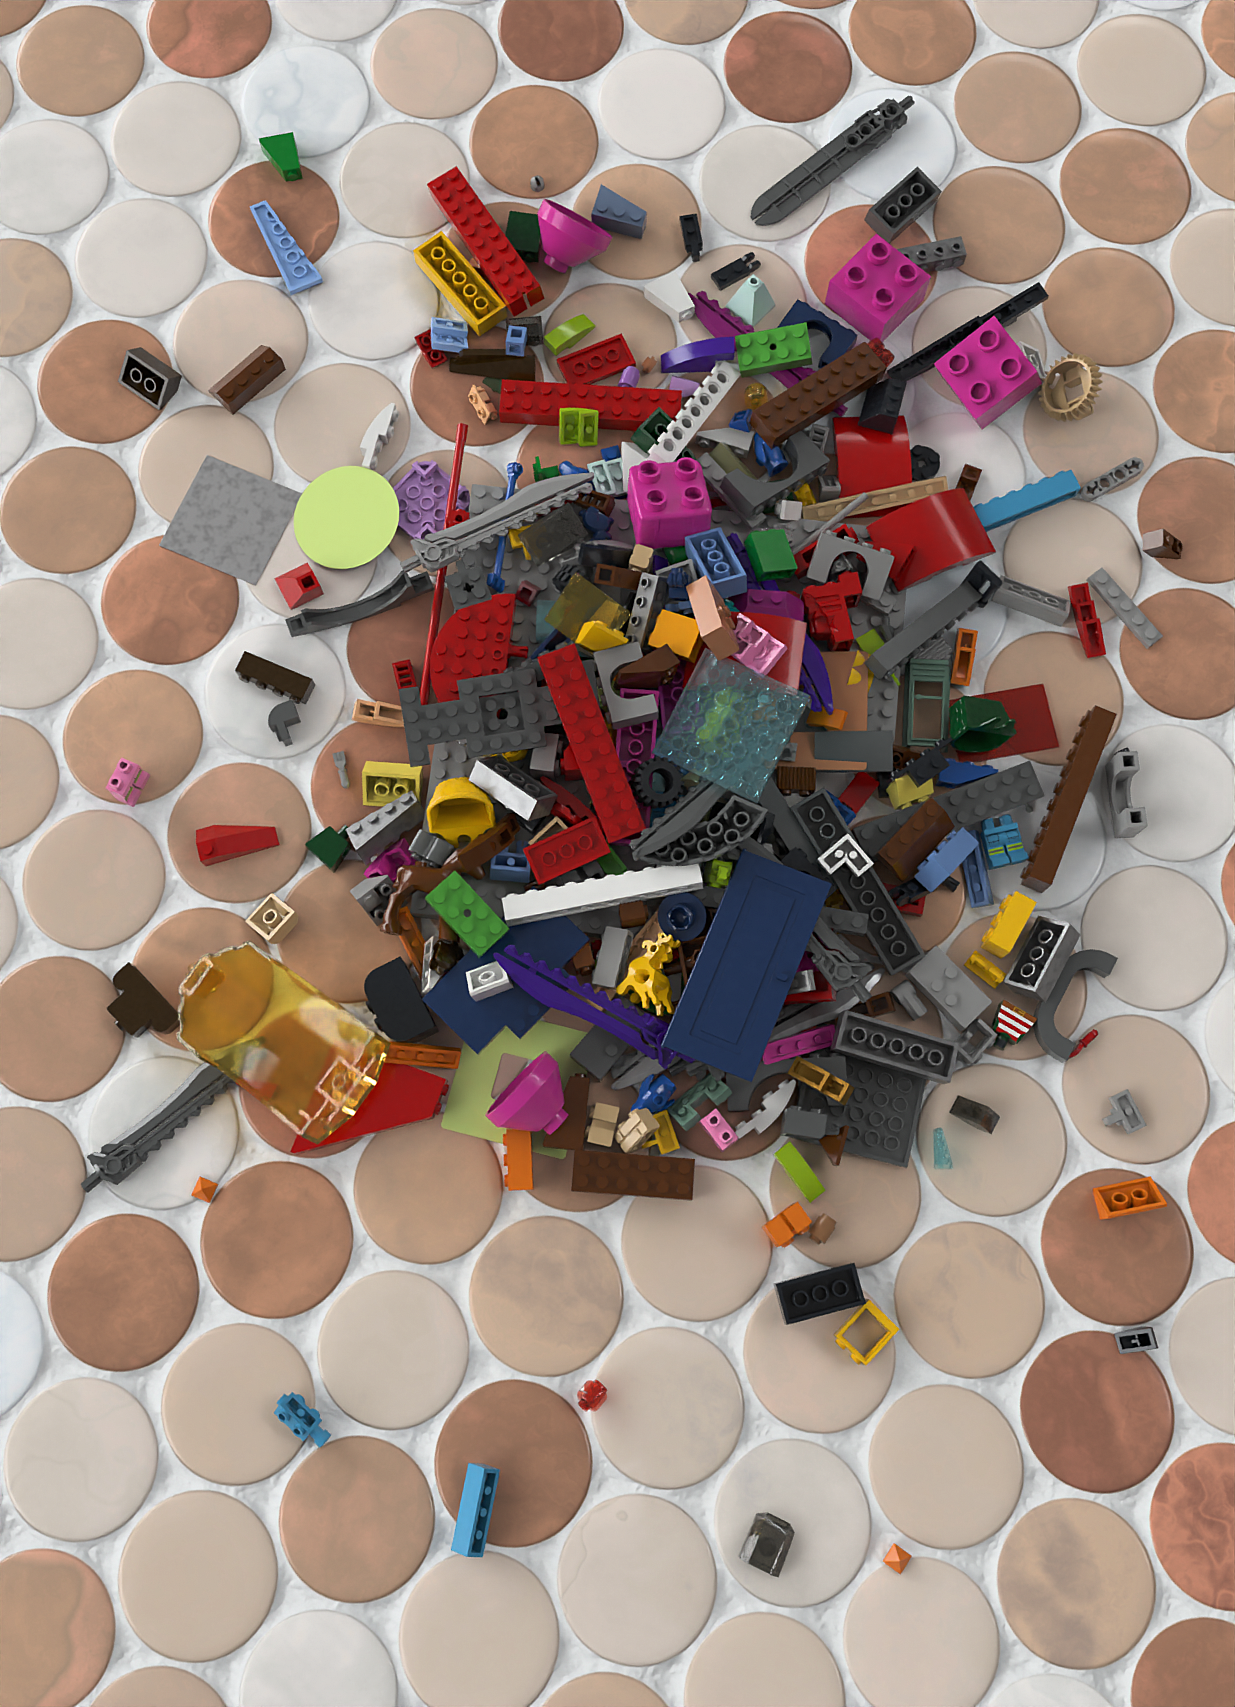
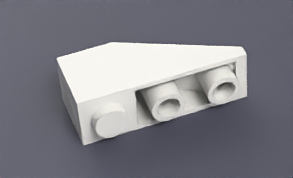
[695,427,755,459]

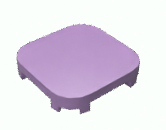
[393,460,470,540]

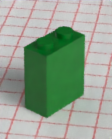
[744,529,798,582]

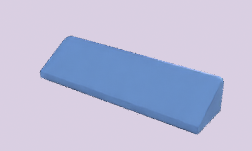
[962,830,994,908]

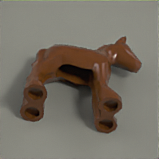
[380,848,486,943]

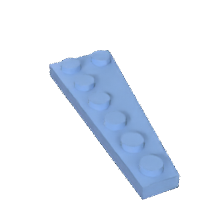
[250,200,323,295]

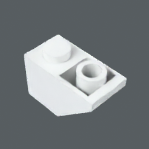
[774,499,802,521]

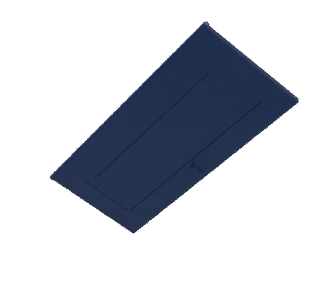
[661,848,832,1083]

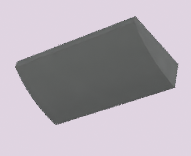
[815,730,893,773]

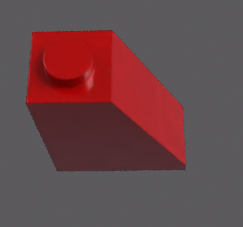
[856,541,917,582]

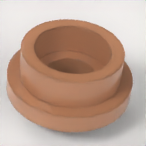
[642,356,657,373]

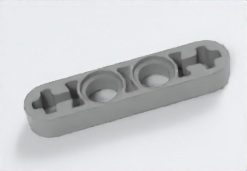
[1080,457,1144,502]

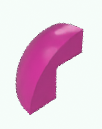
[364,838,416,883]

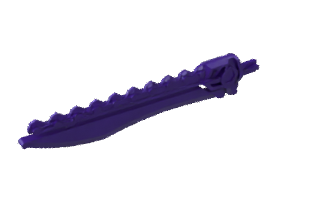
[727,533,833,715]
[493,945,695,1069]

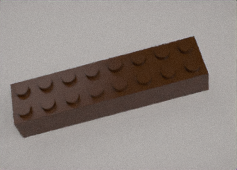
[749,342,887,450]

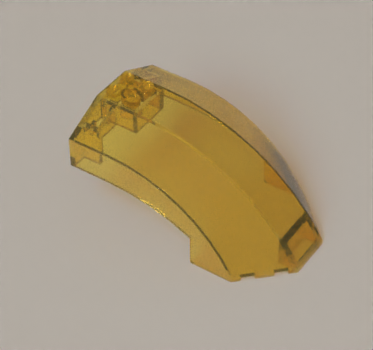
[177,941,391,1144]

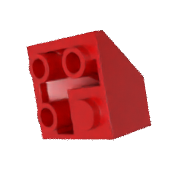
[274,562,324,610]

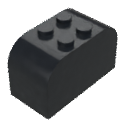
[364,956,439,1044]

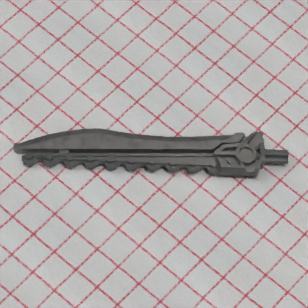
[685,962,885,1082]

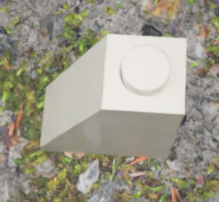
[644,272,695,322]

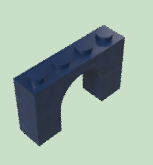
[777,299,858,369]

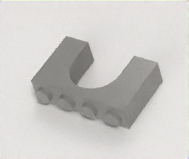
[806,530,895,600]
[593,641,658,730]
[1105,751,1147,838]

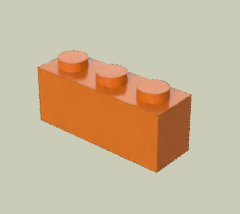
[503,1129,534,1191]

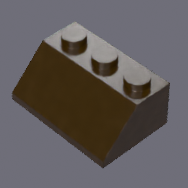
[118,347,182,410]

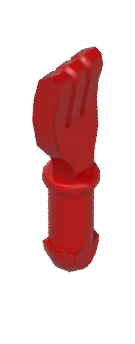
[1068,1029,1098,1059]

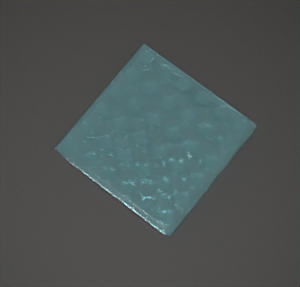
[652,648,811,804]

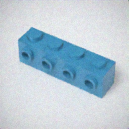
[451,1463,500,1557]

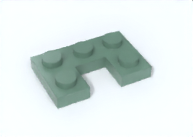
[666,1073,732,1131]

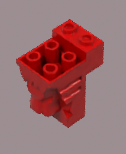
[800,571,862,652]

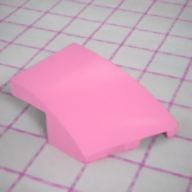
[732,613,788,679]

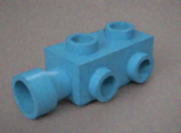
[274,1392,331,1448]

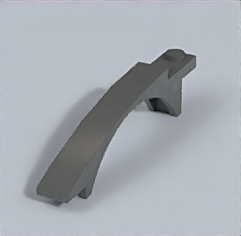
[285,571,435,637]

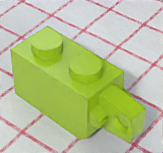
[702,858,732,889]

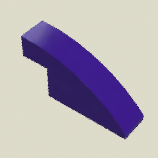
[661,337,735,373]

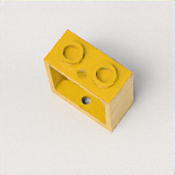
[833,1299,899,1366]

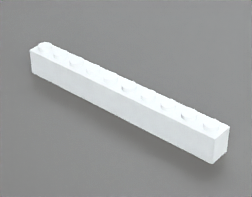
[502,864,703,926]

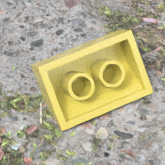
[362,761,423,807]

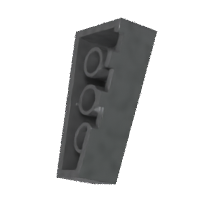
[346,790,425,866]

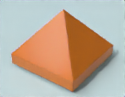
[191,1177,218,1203]
[883,1543,912,1575]

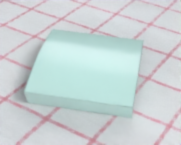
[587,457,627,497]

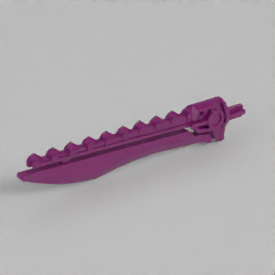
[688,291,848,417]

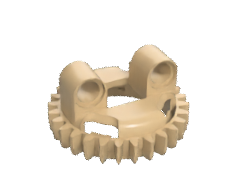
[1038,353,1103,422]

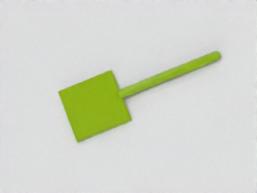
[855,628,901,686]

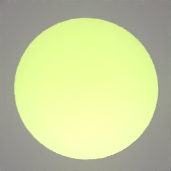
[294,466,399,569]

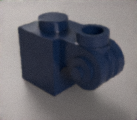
[667,568,692,601]

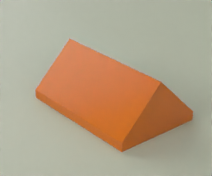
[1093,1176,1167,1220]

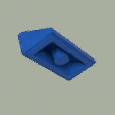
[729,409,752,432]

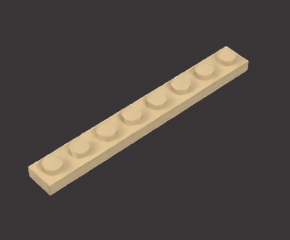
[801,476,948,521]

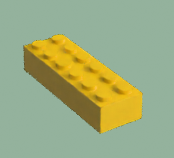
[413,231,507,337]

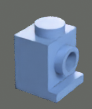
[505,325,527,357]

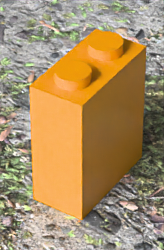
[648,609,704,663]

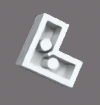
[816,834,874,877]

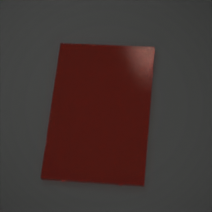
[949,684,1059,763]

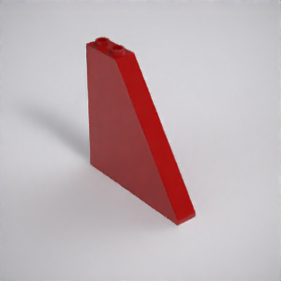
[290,1039,449,1155]

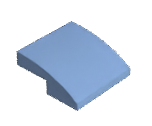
[431,317,468,353]

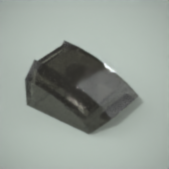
[738,1512,795,1577]

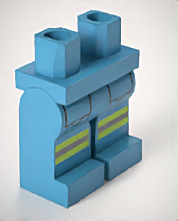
[980,814,1029,870]

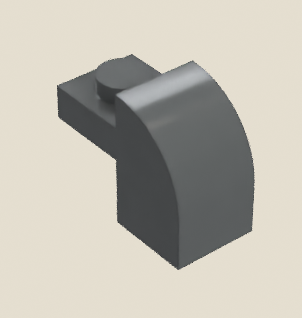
[268,700,301,746]

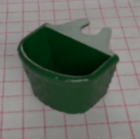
[948,695,1017,753]

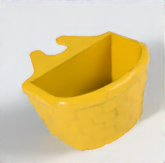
[427,777,496,848]

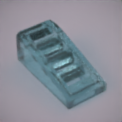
[933,1128,953,1170]

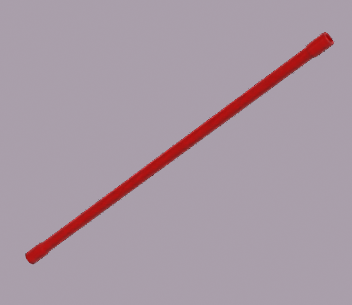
[420,423,468,706]

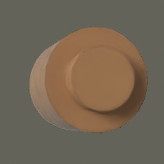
[808,1213,837,1245]

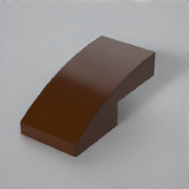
[955,463,982,500]

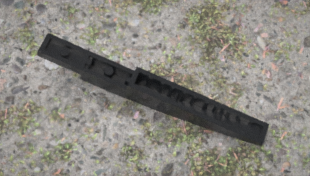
[887,282,1049,382]

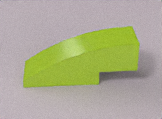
[544,314,596,356]
[773,1141,826,1203]

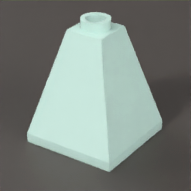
[726,274,775,327]

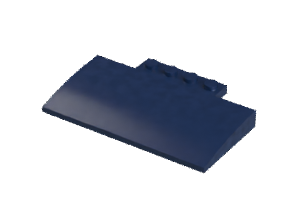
[422,886,590,1055]

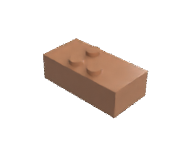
[686,575,740,661]

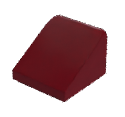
[515,580,541,607]

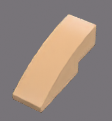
[352,699,404,727]

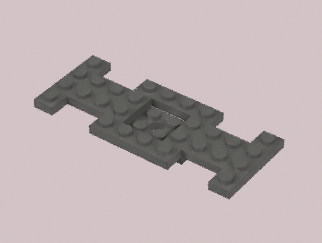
[398,659,601,767]

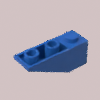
[935,758,999,789]

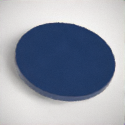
[658,892,707,941]

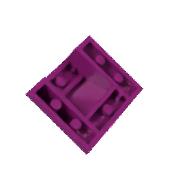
[728,589,804,622]

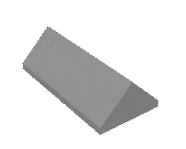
[991,575,1071,627]

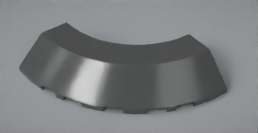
[638,795,769,866]

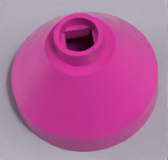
[537,199,613,273]
[485,1051,568,1135]

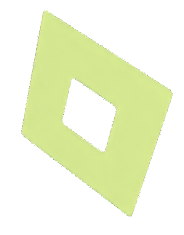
[441,1020,587,1159]

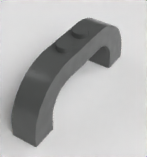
[1033,949,1118,1063]

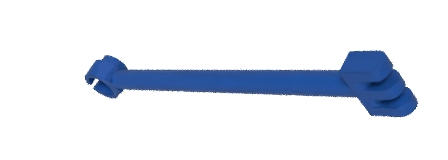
[486,462,523,593]

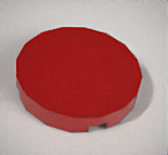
[551,803,583,828]

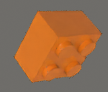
[762,1202,812,1248]

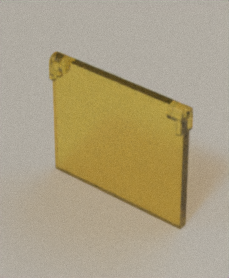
[544,572,631,656]

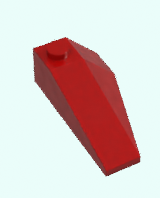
[196,825,280,866]

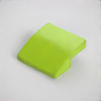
[559,408,598,447]

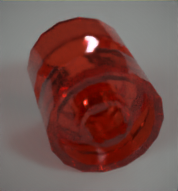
[867,337,895,367]

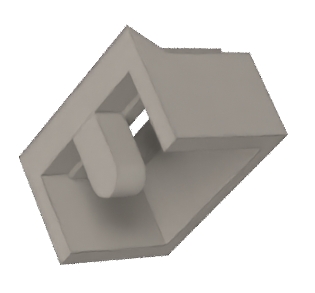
[954,1019,997,1064]

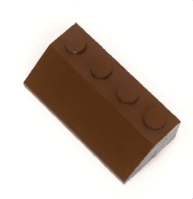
[208,345,286,415]
[874,797,955,882]

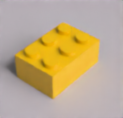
[981,891,1037,959]

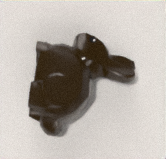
[429,939,465,976]

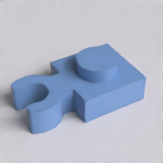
[665,600,694,617]

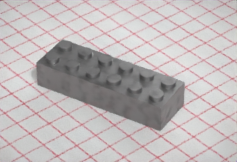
[830,1010,959,1084]

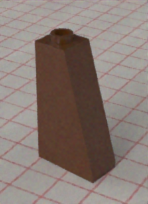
[543,1073,590,1150]

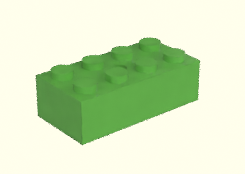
[735,322,813,378]
[425,871,509,958]

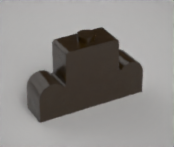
[107,962,185,1038]

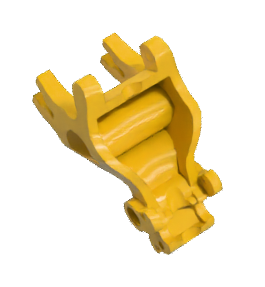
[616,933,681,1017]

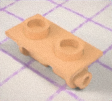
[468,385,498,425]

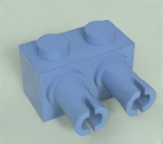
[490,841,530,883]

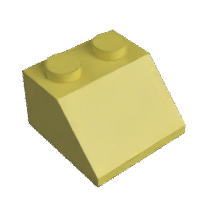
[886,775,934,810]

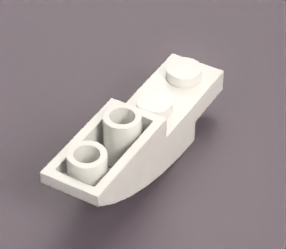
[360,403,399,470]
[735,1079,796,1140]

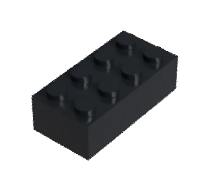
[773,1263,866,1325]

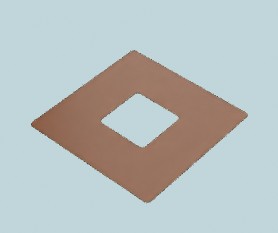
[742,651,868,770]

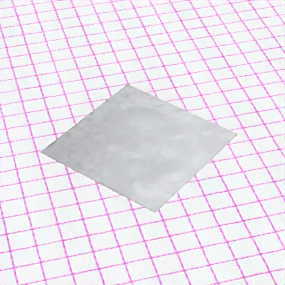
[159,455,302,586]

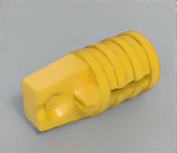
[793,483,817,506]

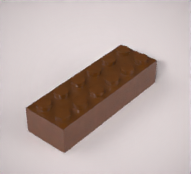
[571,1150,695,1201]

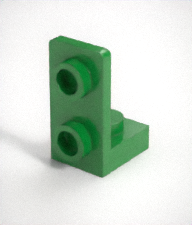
[532,456,560,483]

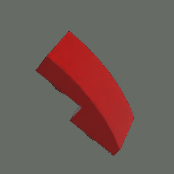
[414,329,448,368]

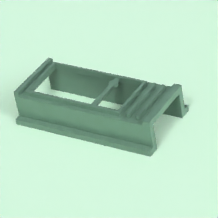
[902,658,951,753]

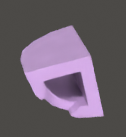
[669,375,700,397]

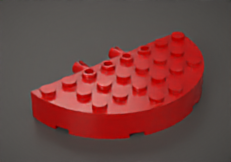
[430,593,529,720]

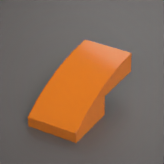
[806,706,848,730]

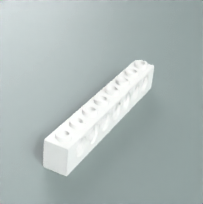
[646,360,741,463]

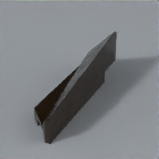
[449,349,536,381]

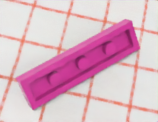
[762,1024,835,1065]

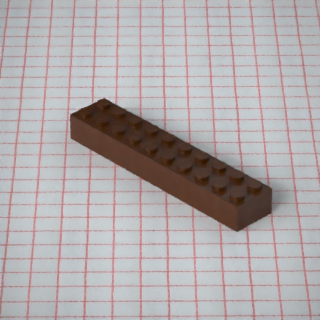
[1020,705,1117,893]

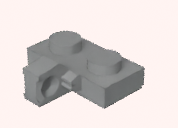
[860,577,898,616]
[1102,1089,1147,1134]

